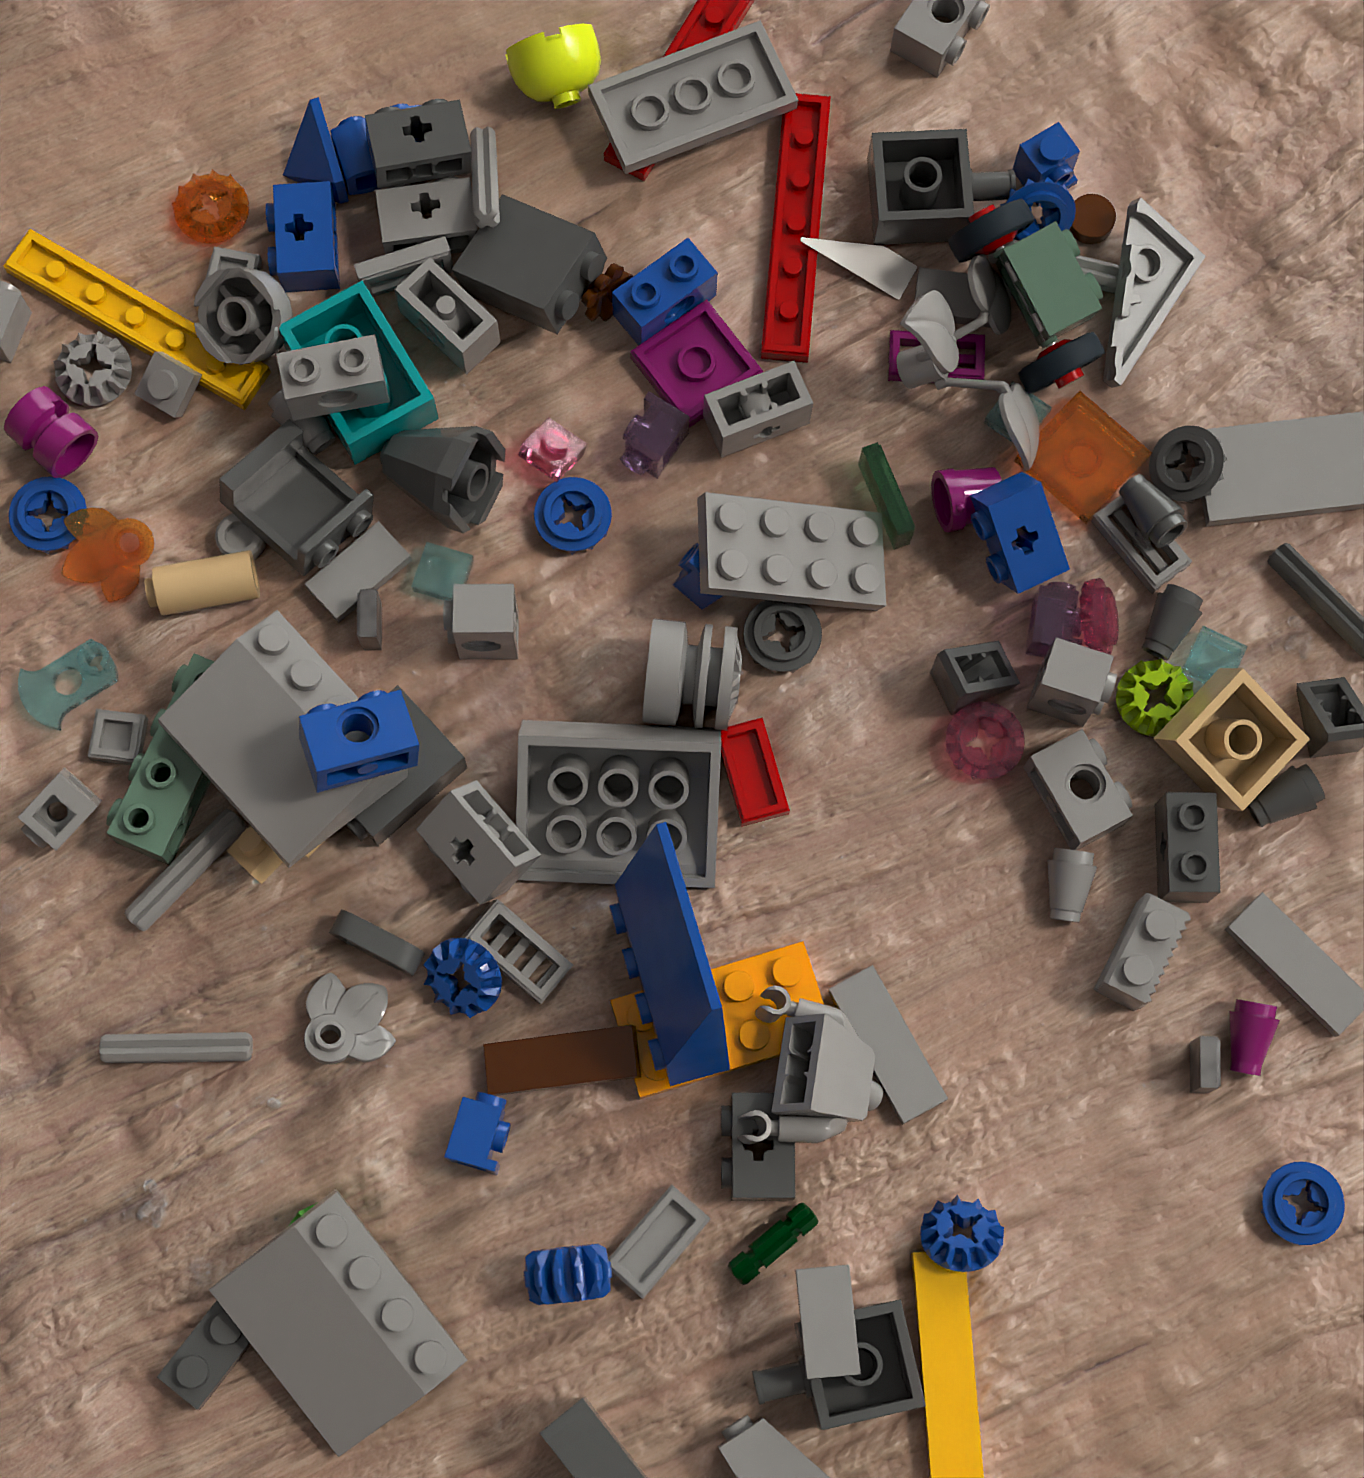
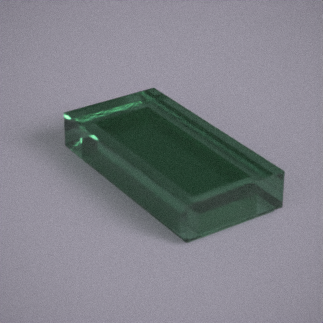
[858,442,915,550]

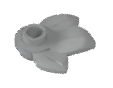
[304,973,396,1065]

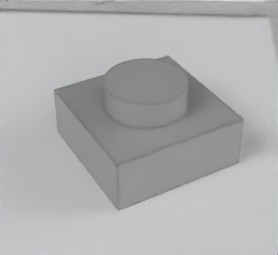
[135,351,202,418]

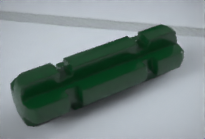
[728,1203,819,1285]

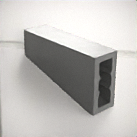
[540,1397,647,1478]

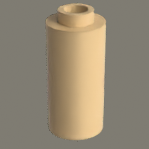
[144,550,260,616]

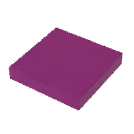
[630,299,763,430]

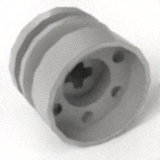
[643,619,742,731]

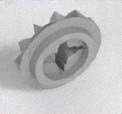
[53,330,132,406]

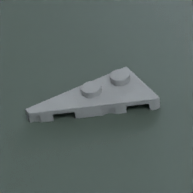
[1103,198,1206,388]

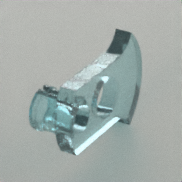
[18,639,119,731]

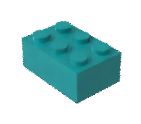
[279,280,439,465]

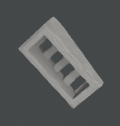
[461,899,573,1004]

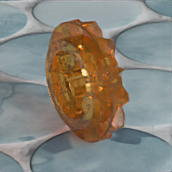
[172,169,249,244]

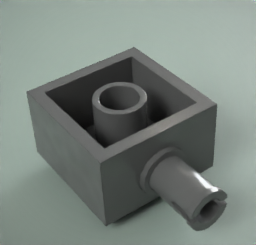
[867,129,1016,245]
[752,1299,926,1430]

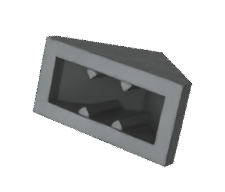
[930,640,1020,715]
[1296,677,1364,758]

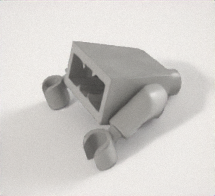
[737,985,883,1145]

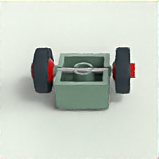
[948,199,1105,394]

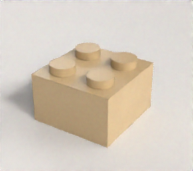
[1153,668,1310,811]

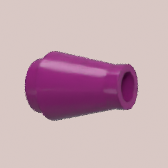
[1229,999,1280,1076]

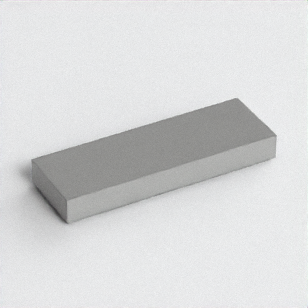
[1225,892,1364,1037]
[828,965,948,1125]

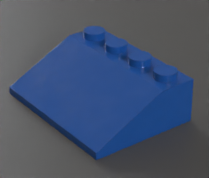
[609,822,730,1086]

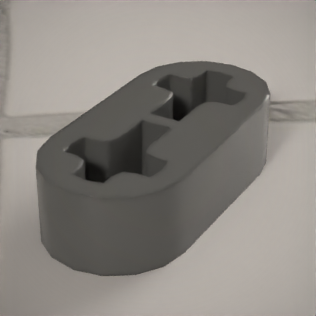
[329,909,425,976]

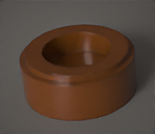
[1069,194,1116,244]

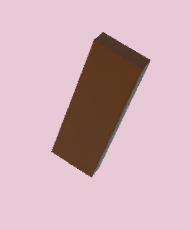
[483,1025,641,1096]

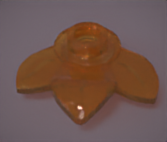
[61,507,155,602]

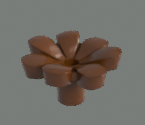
[581,263,633,322]

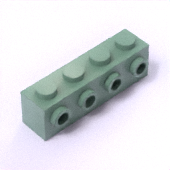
[106,653,214,865]

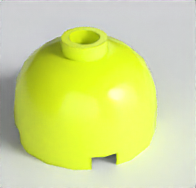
[505,23,601,109]

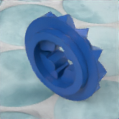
[1000,177,1076,240]
[9,476,89,554]
[534,477,612,555]
[424,938,502,1018]
[1261,1162,1345,1245]
[920,1195,1004,1272]

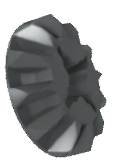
[1149,426,1227,503]
[744,600,822,673]

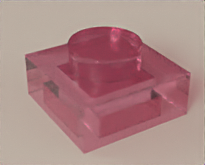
[518,417,587,483]

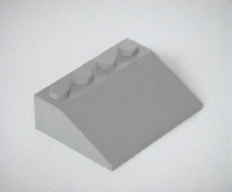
[158,610,408,868]
[516,720,721,888]
[209,1189,468,1457]

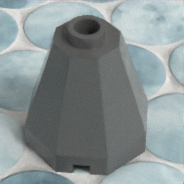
[380,426,506,534]

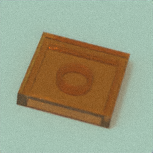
[1014,391,1152,524]

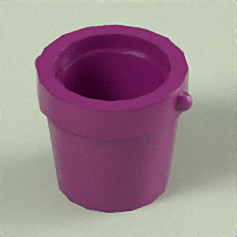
[931,467,1002,533]

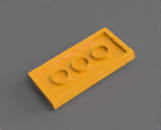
[610,941,824,1099]

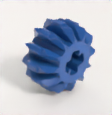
[523,1244,612,1305]

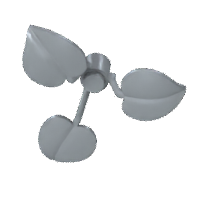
[897,254,1040,472]

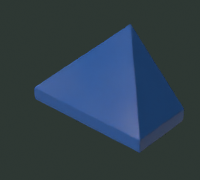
[283,97,349,204]

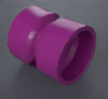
[3,386,99,478]

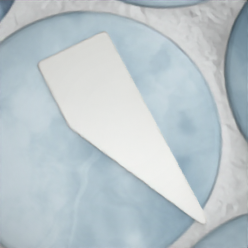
[800,237,917,299]

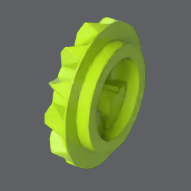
[1116,658,1194,737]

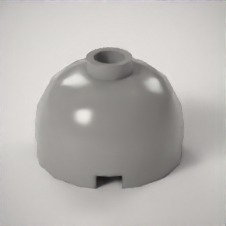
[194,267,293,365]

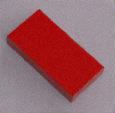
[721,717,790,827]

